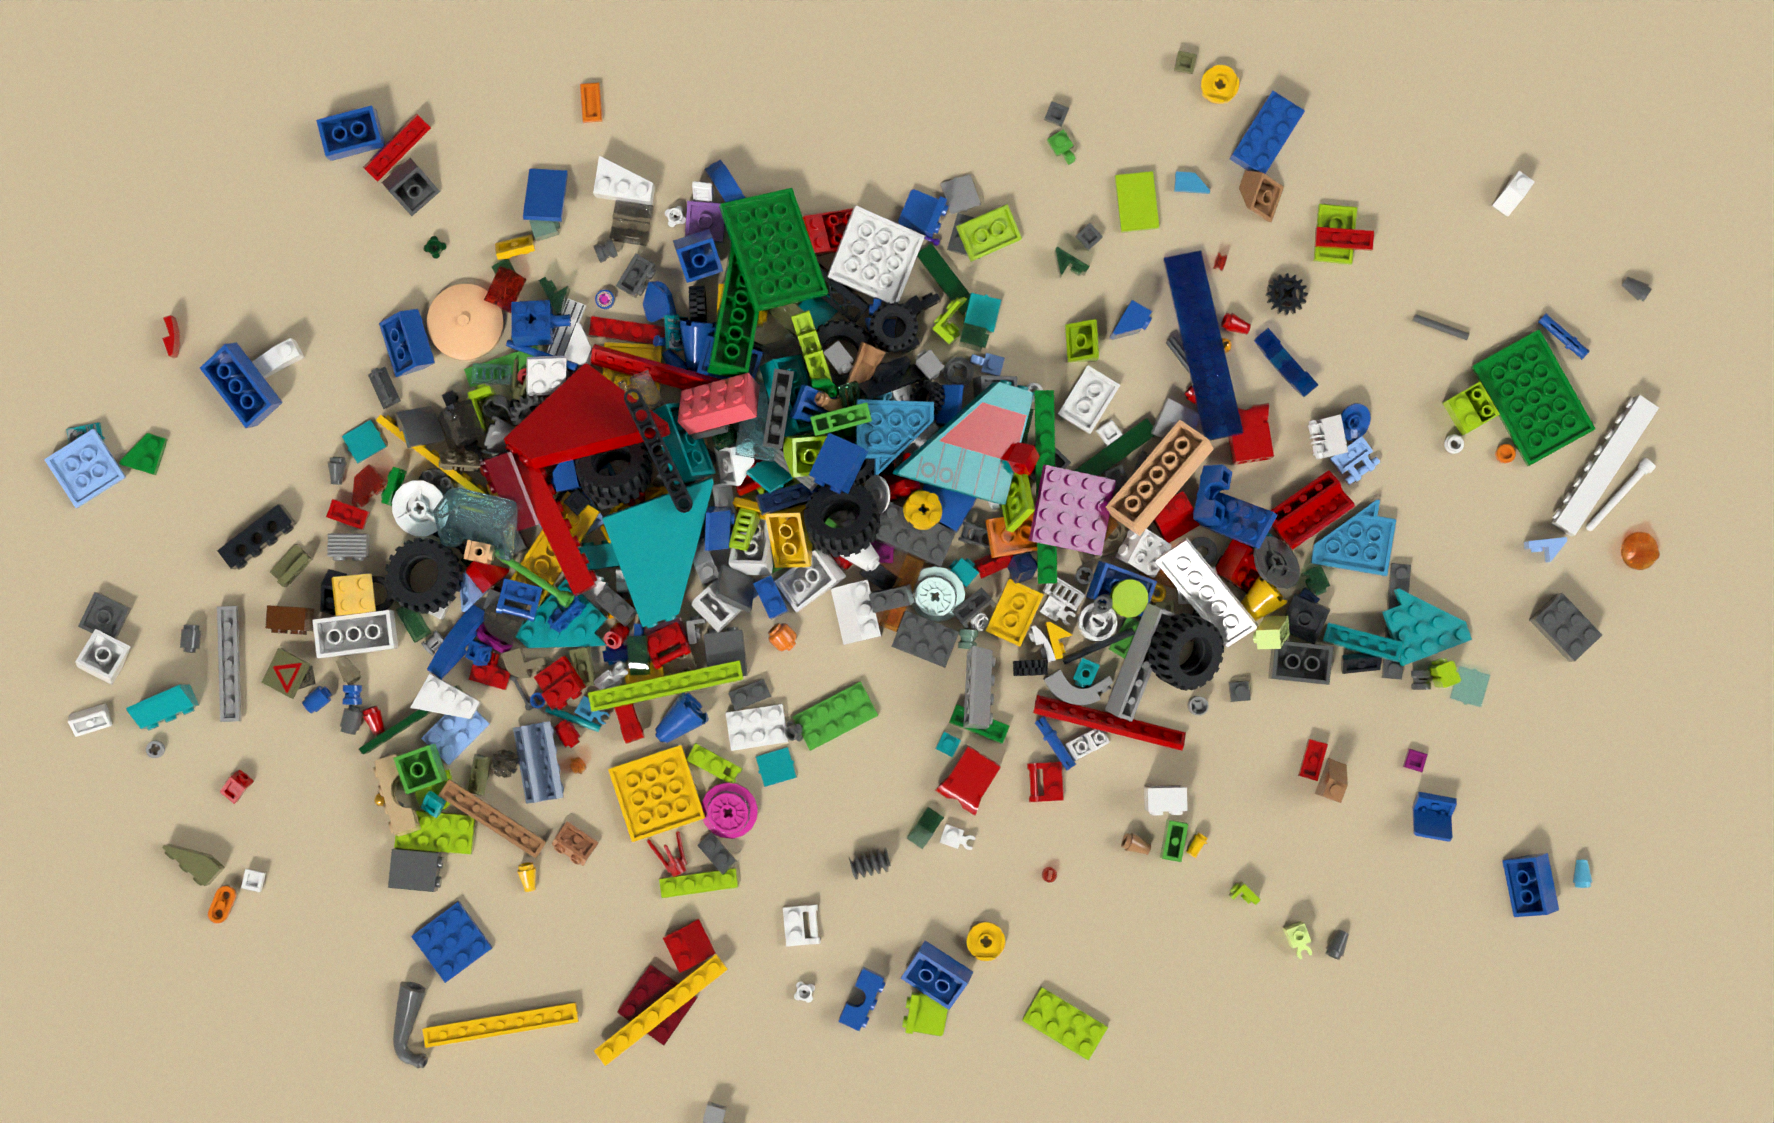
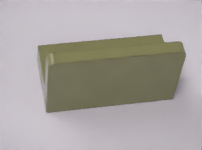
[270,544,313,587]

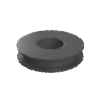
[1191,537,1217,564]

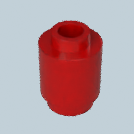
[604,623,630,649]
[554,719,581,748]

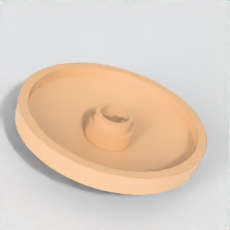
[427,284,504,361]

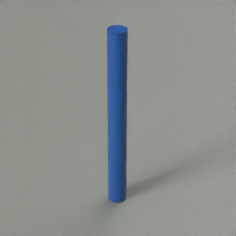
[506,339,578,371]

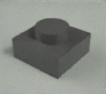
[1044,101,1069,127]
[1076,223,1103,251]
[1229,681,1251,702]

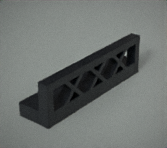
[818,262,870,323]

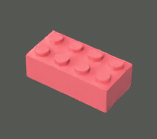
[678,373,760,435]

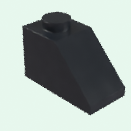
[320,569,347,615]

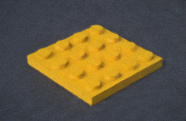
[608,745,706,842]

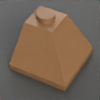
[1239,170,1284,222]

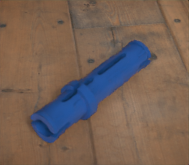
[1538,313,1590,360]
[1035,716,1076,771]

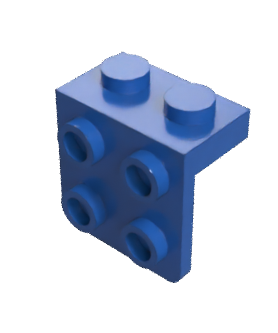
[898,189,949,238]
[1412,792,1457,842]

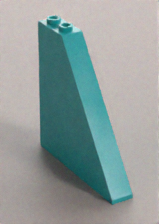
[602,477,714,628]

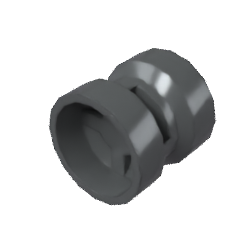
[593,238,618,263]
[1411,670,1431,690]

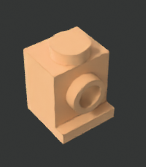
[463,540,496,565]

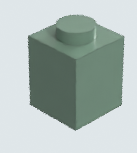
[529,220,560,242]

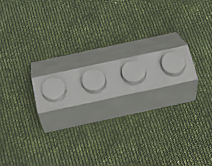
[963,646,995,729]

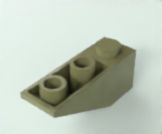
[162,844,225,886]

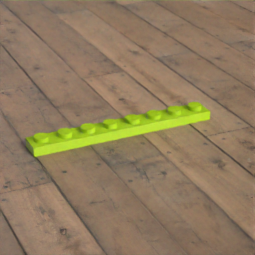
[588,660,744,712]

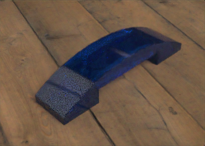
[1253,328,1318,398]

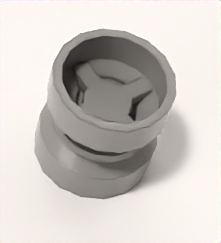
[1187,696,1209,716]

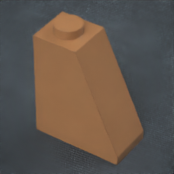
[1315,758,1348,803]

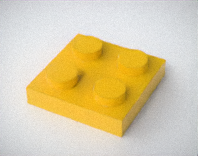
[332,573,376,616]

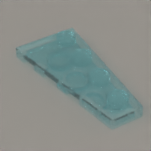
[735,382,774,462]

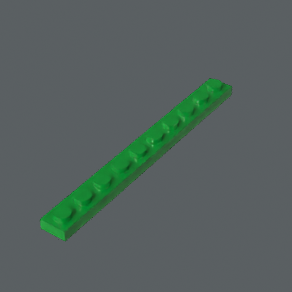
[1034,390,1057,584]

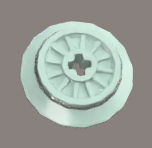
[910,566,965,622]

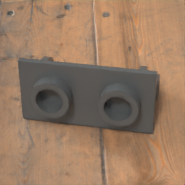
[368,367,401,409]

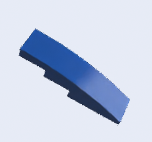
[427,605,488,680]

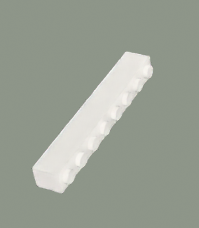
[1551,395,1659,536]

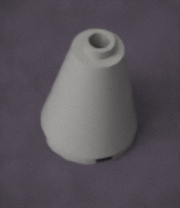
[481,416,515,454]

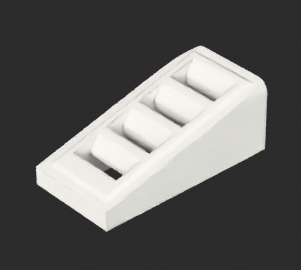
[692,181,714,203]
[1042,578,1086,611]

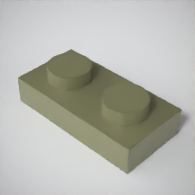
[569,646,596,686]

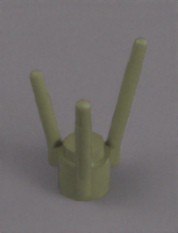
[510,358,531,401]

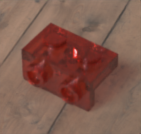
[484,266,527,313]

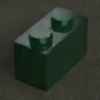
[959,323,989,352]

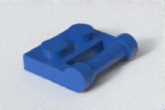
[790,385,836,424]
[496,578,543,622]

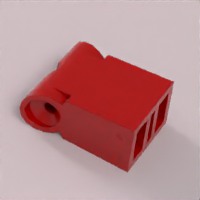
[1221,403,1274,465]
[934,745,1001,816]

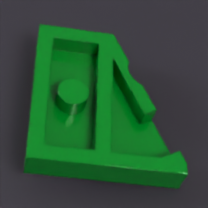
[119,433,168,475]

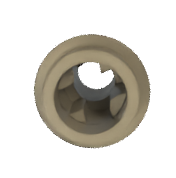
[336,655,361,685]

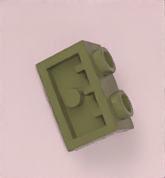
[770,303,804,337]

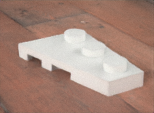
[410,674,481,719]

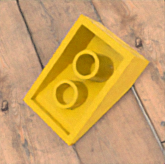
[765,505,812,568]

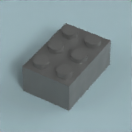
[1529,593,1602,662]
[891,611,959,668]
[1268,641,1333,685]

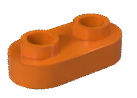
[208,885,237,923]

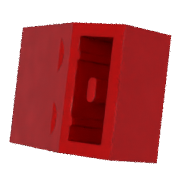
[803,208,853,257]

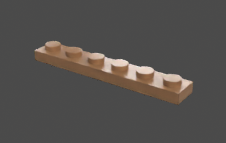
[438,779,547,858]

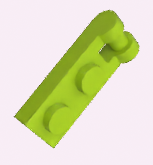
[687,743,743,783]

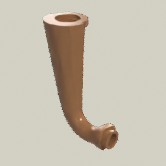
[814,342,886,411]

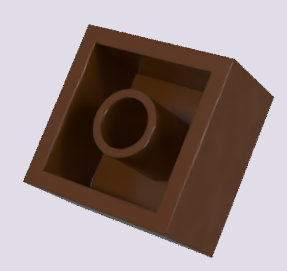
[265,605,315,635]

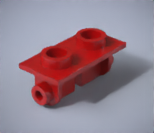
[974,554,1014,579]

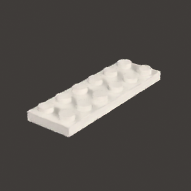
[1155,538,1258,647]

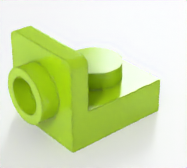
[1229,882,1261,905]

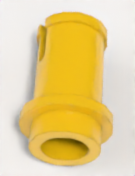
[1186,832,1208,858]

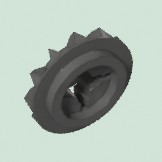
[943,357,974,386]

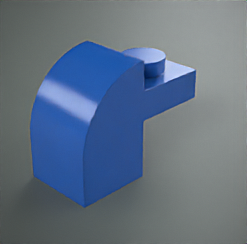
[865,299,896,338]

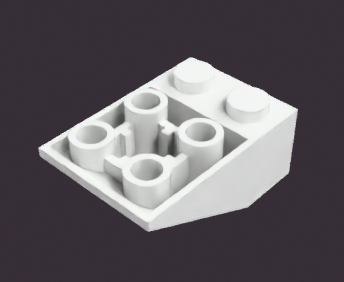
[692,579,758,633]

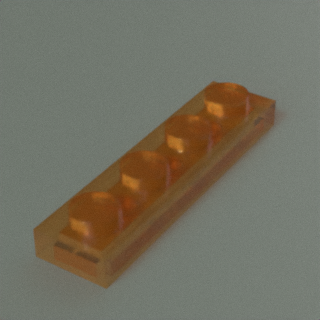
[879,554,925,632]

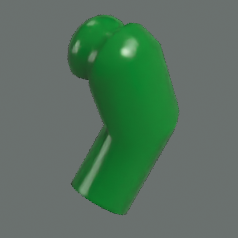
[810,378,837,398]

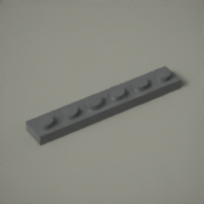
[1382,563,1411,680]

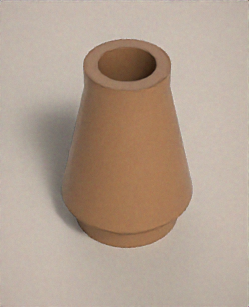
[1121,833,1152,855]

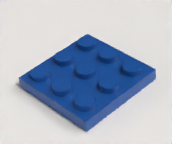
[411,902,493,983]

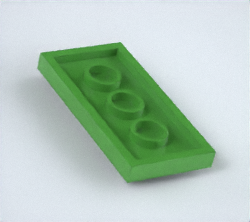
[793,682,878,751]

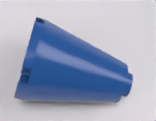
[680,320,716,372]
[655,692,709,743]

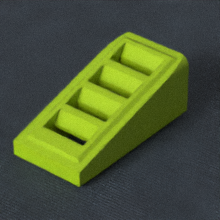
[729,508,761,551]

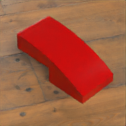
[162,315,180,358]

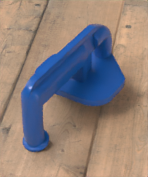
[643,281,677,346]

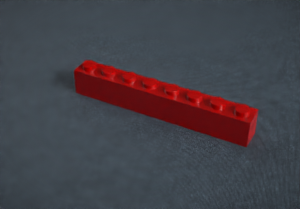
[513,455,598,596]

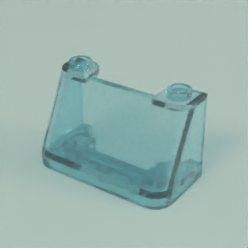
[433,488,518,561]

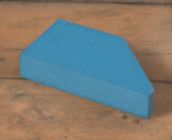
[1174,171,1210,194]

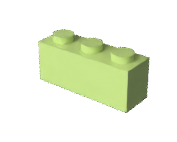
[1253,616,1290,649]

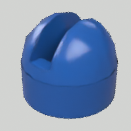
[530,693,546,709]

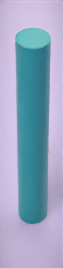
[545,705,601,732]

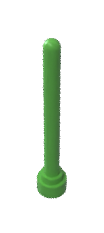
[495,551,575,608]

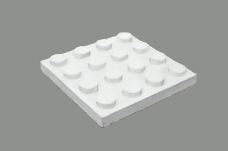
[827,206,925,303]

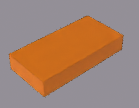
[580,82,602,123]

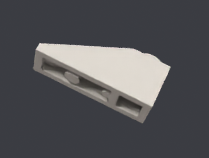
[252,338,305,378]

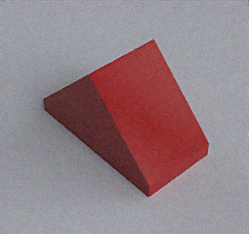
[466,561,509,593]

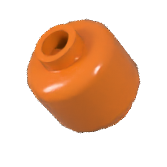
[768,623,797,651]

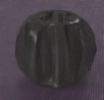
[490,749,519,778]

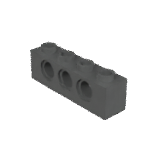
[763,369,794,449]

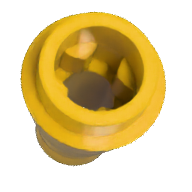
[517,862,536,892]

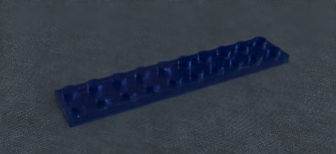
[1163,250,1244,441]

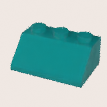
[126,684,199,731]

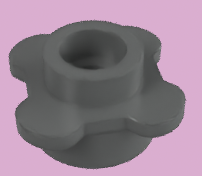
[785,721,803,742]

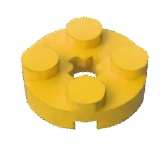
[1201,65,1239,104]
[903,491,942,530]
[966,922,1005,961]

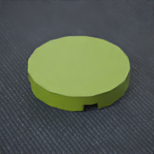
[1110,579,1148,618]

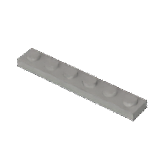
[217,606,241,722]

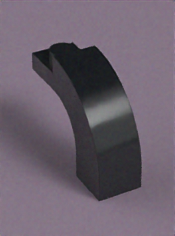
[896,292,941,355]

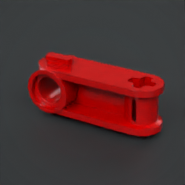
[614,704,645,744]

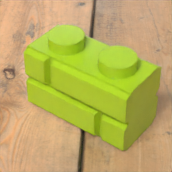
[1428,658,1461,688]

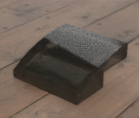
[609,200,654,246]

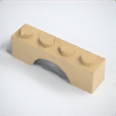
[373,754,421,836]

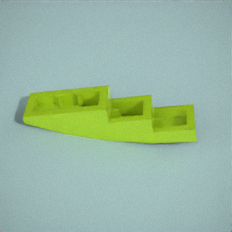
[791,310,832,391]

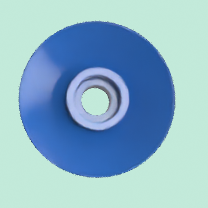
[1341,403,1371,441]

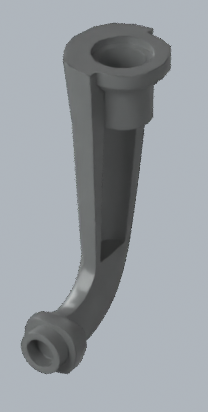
[393,981,428,1069]

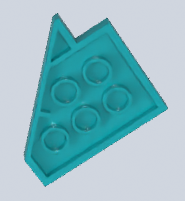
[514,579,608,648]
[1382,589,1472,666]

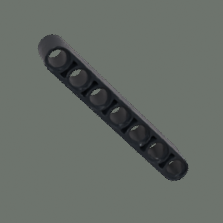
[624,387,693,513]

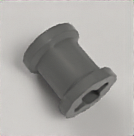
[1075,567,1094,585]

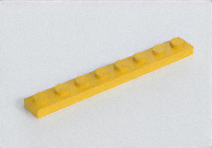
[376,415,496,511]
[594,954,728,1066]
[422,1002,579,1048]

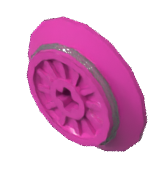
[702,782,758,839]

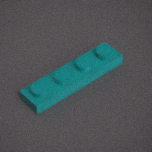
[1323,622,1404,662]

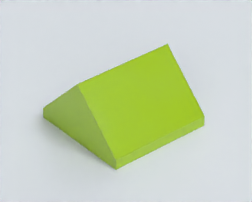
[1065,319,1099,363]

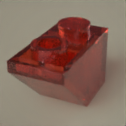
[352,464,387,507]

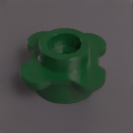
[424,236,447,259]

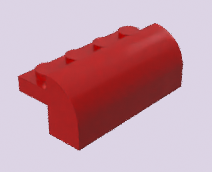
[1271,470,1355,550]

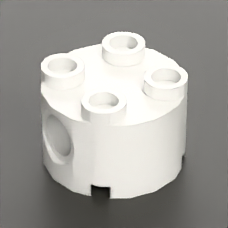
[1077,603,1117,641]

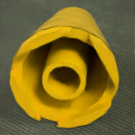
[1241,576,1287,621]

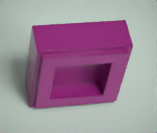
[1403,748,1428,773]

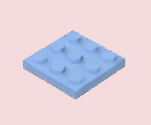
[44,429,126,508]

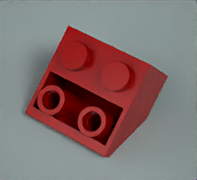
[1216,539,1260,593]

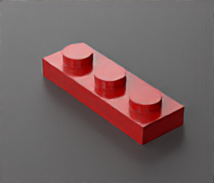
[1314,227,1374,251]

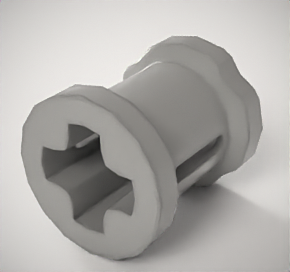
[421,630,444,656]

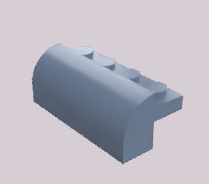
[513,721,564,804]

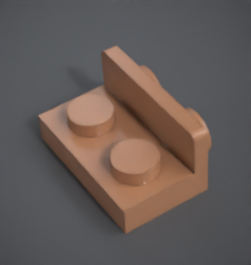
[552,822,599,866]

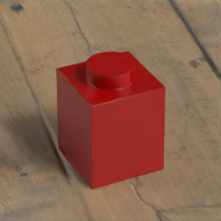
[1008,442,1040,475]

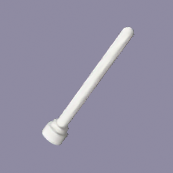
[1586,457,1656,531]

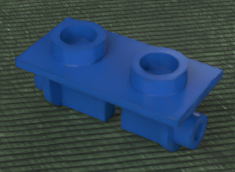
[547,596,587,633]

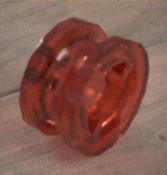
[1213,252,1227,271]

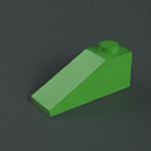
[810,402,872,436]

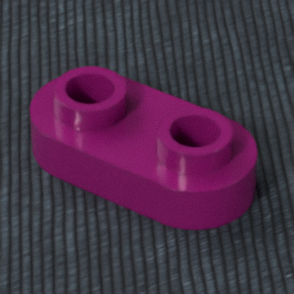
[477,623,514,653]

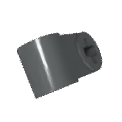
[958,522,990,548]

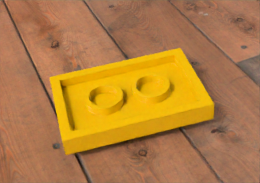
[985,579,1044,647]

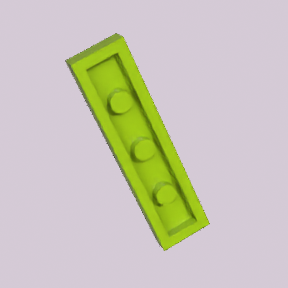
[659,868,738,898]

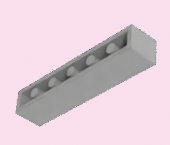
[1105,603,1175,721]

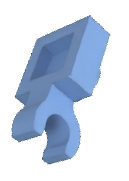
[970,353,1005,376]

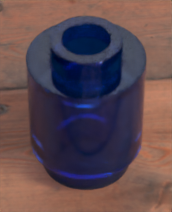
[602,643,631,665]

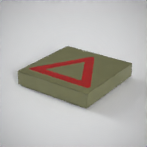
[262,648,310,699]

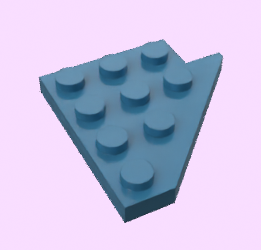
[856,399,934,475]
[1310,500,1396,576]

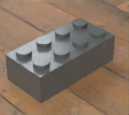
[875,502,956,567]

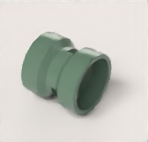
[958,629,978,649]

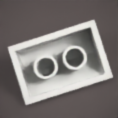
[831,580,881,645]

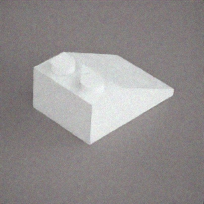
[728,519,774,575]
[775,549,846,613]

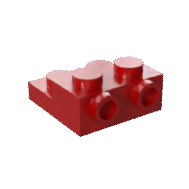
[534,655,586,711]

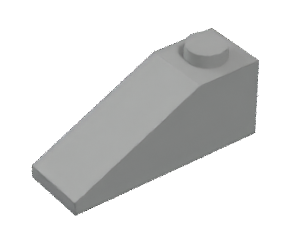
[693,533,719,585]

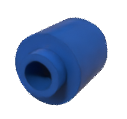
[302,686,332,714]

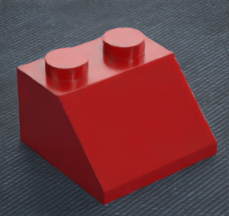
[1153,491,1200,543]
[663,919,716,973]

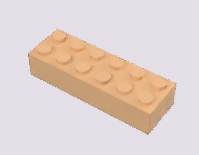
[1106,420,1214,536]

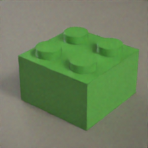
[393,743,448,794]

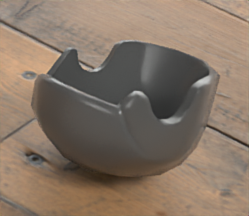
[481,395,511,421]

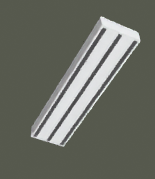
[547,299,586,356]

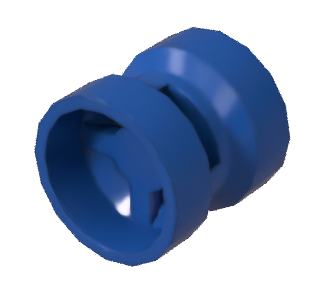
[342,685,362,705]

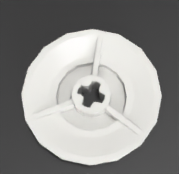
[392,480,447,536]

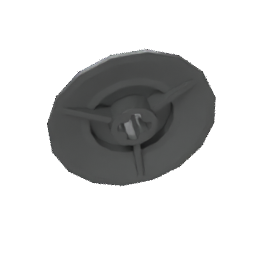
[1253,536,1300,589]

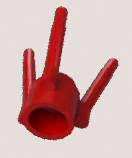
[647,831,687,877]

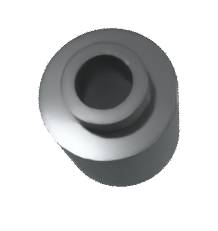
[180,625,201,653]
[340,705,363,735]

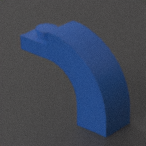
[705,159,745,203]

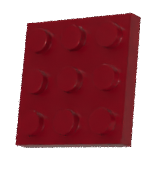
[617,964,698,1046]

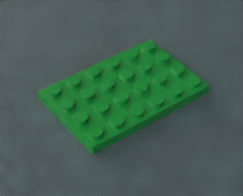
[719,188,828,312]
[1471,329,1596,467]

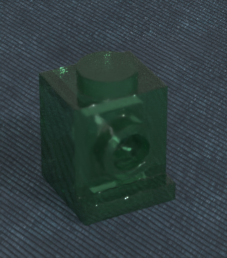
[1300,565,1330,596]

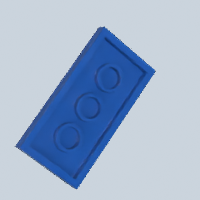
[1199,492,1277,549]

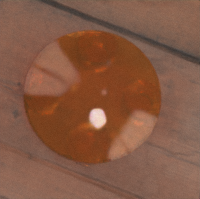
[1621,532,1660,570]

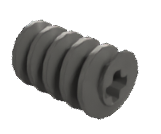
[849,847,891,880]

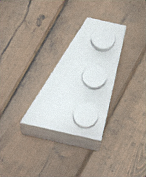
[593,156,655,206]

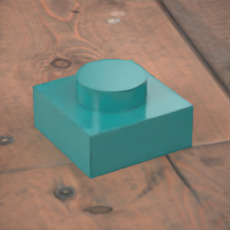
[935,732,961,758]
[420,791,446,818]

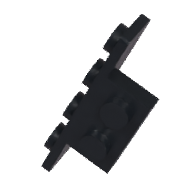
[857,356,925,400]

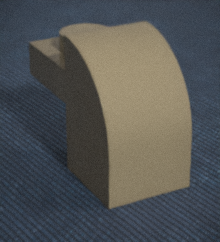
[501,648,547,678]

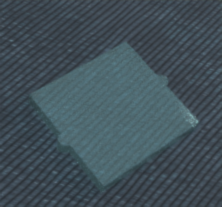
[1450,666,1490,707]

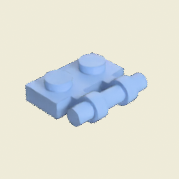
[1330,436,1380,485]

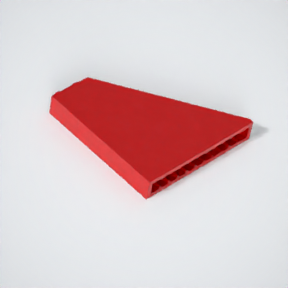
[504,363,670,469]

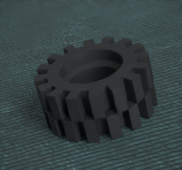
[688,285,707,321]
[910,380,945,415]
[1013,659,1048,676]

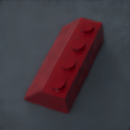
[479,451,539,533]

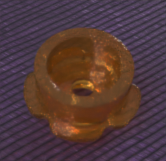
[570,756,587,774]

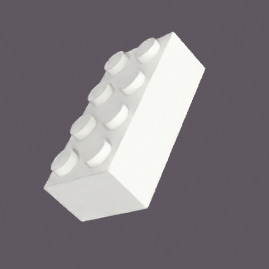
[313,610,398,658]

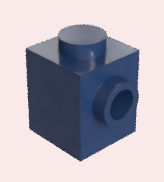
[1007,552,1037,584]

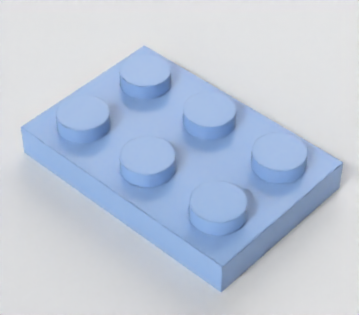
[421,710,490,765]

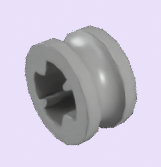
[146,741,165,758]

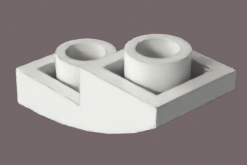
[1028,626,1056,662]
[1065,729,1110,761]

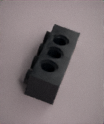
[217,504,296,570]

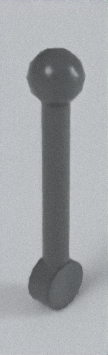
[510,675,533,710]

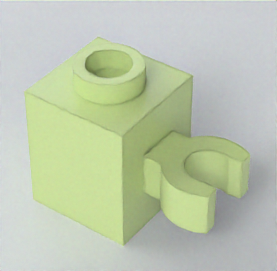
[1283,921,1312,959]

